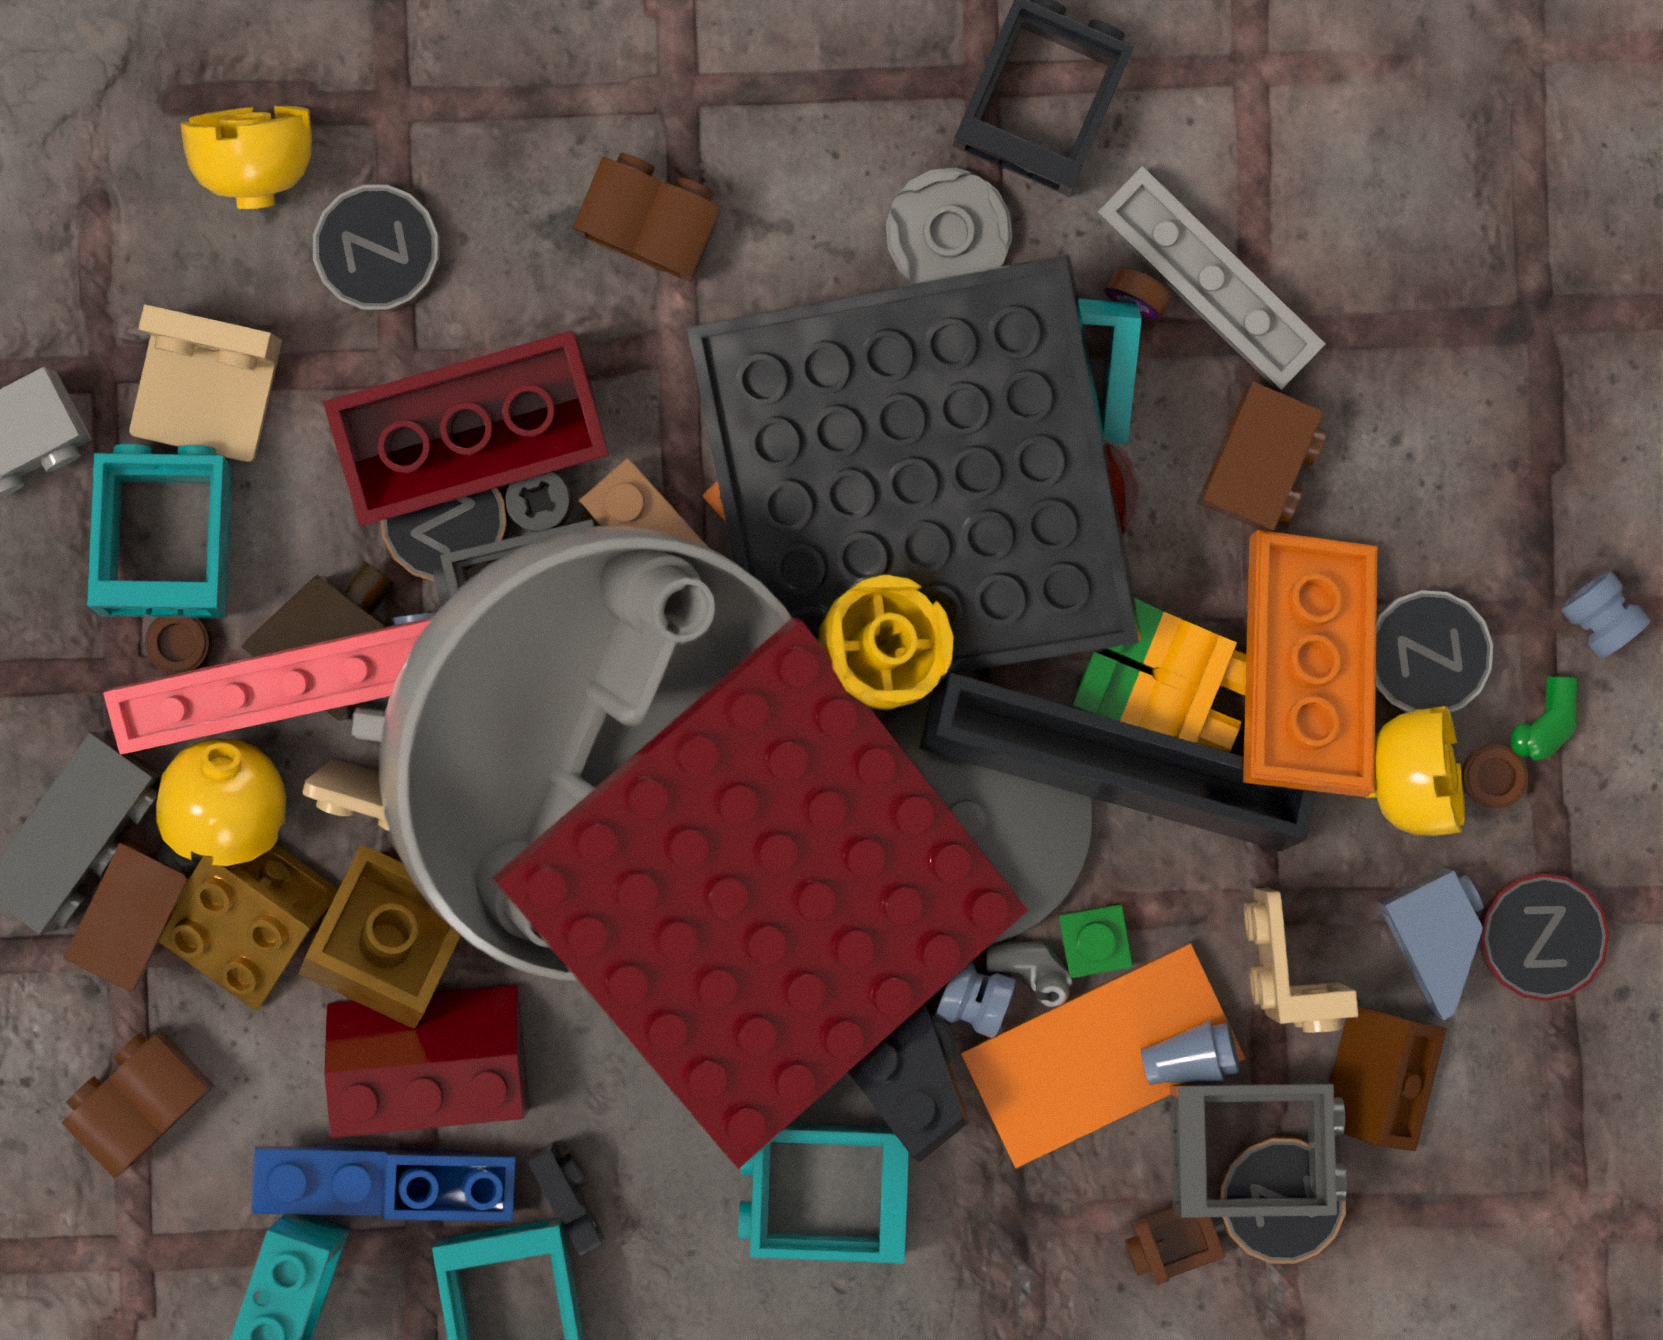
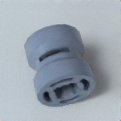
[1560,570,1651,659]
[933,963,1016,1039]

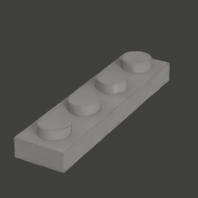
[1096,166,1326,392]

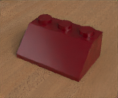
[324,984,530,1138]

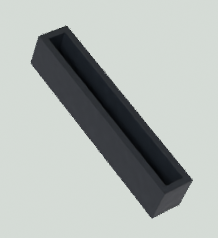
[919,673,1316,851]

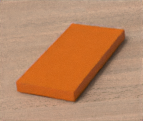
[1243,530,1378,797]
[960,942,1246,1168]

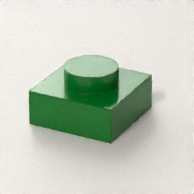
[1057,903,1133,978]

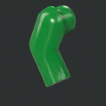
[1511,676,1579,761]

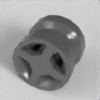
[505,471,573,533]

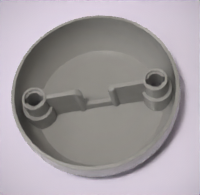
[379,526,791,980]

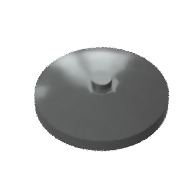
[881,695,1092,943]

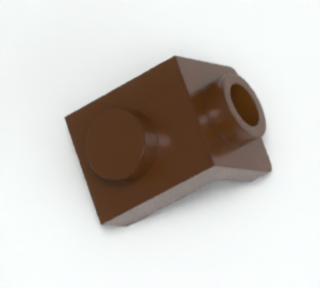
[1124,1206,1225,1285]

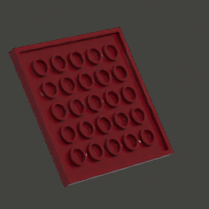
[492,617,1028,1169]

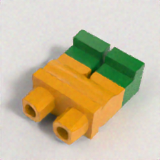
[1071,597,1246,753]

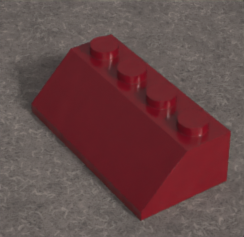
[323,330,609,527]

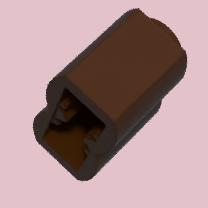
[573,153,721,282]
[62,1031,215,1179]

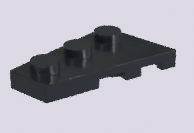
[848,1000,970,1163]

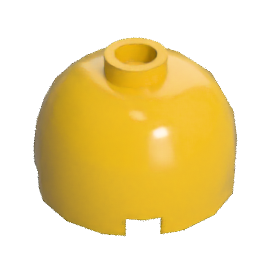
[180,106,312,209]
[819,575,954,710]
[1365,706,1465,836]
[156,738,286,866]

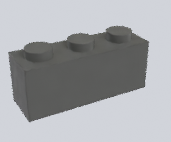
[0,732,162,935]

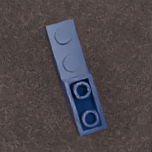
[251,1143,516,1221]

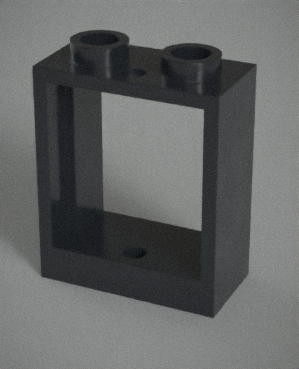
[952,0,1134,197]

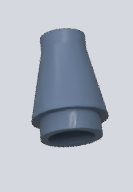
[1141,1019,1240,1085]

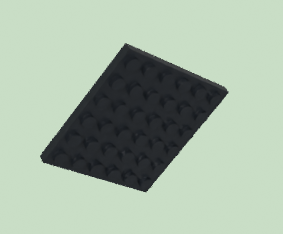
[687,254,1142,675]

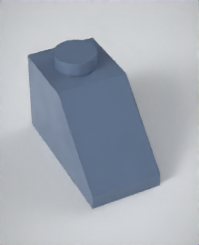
[1376,867,1484,1021]

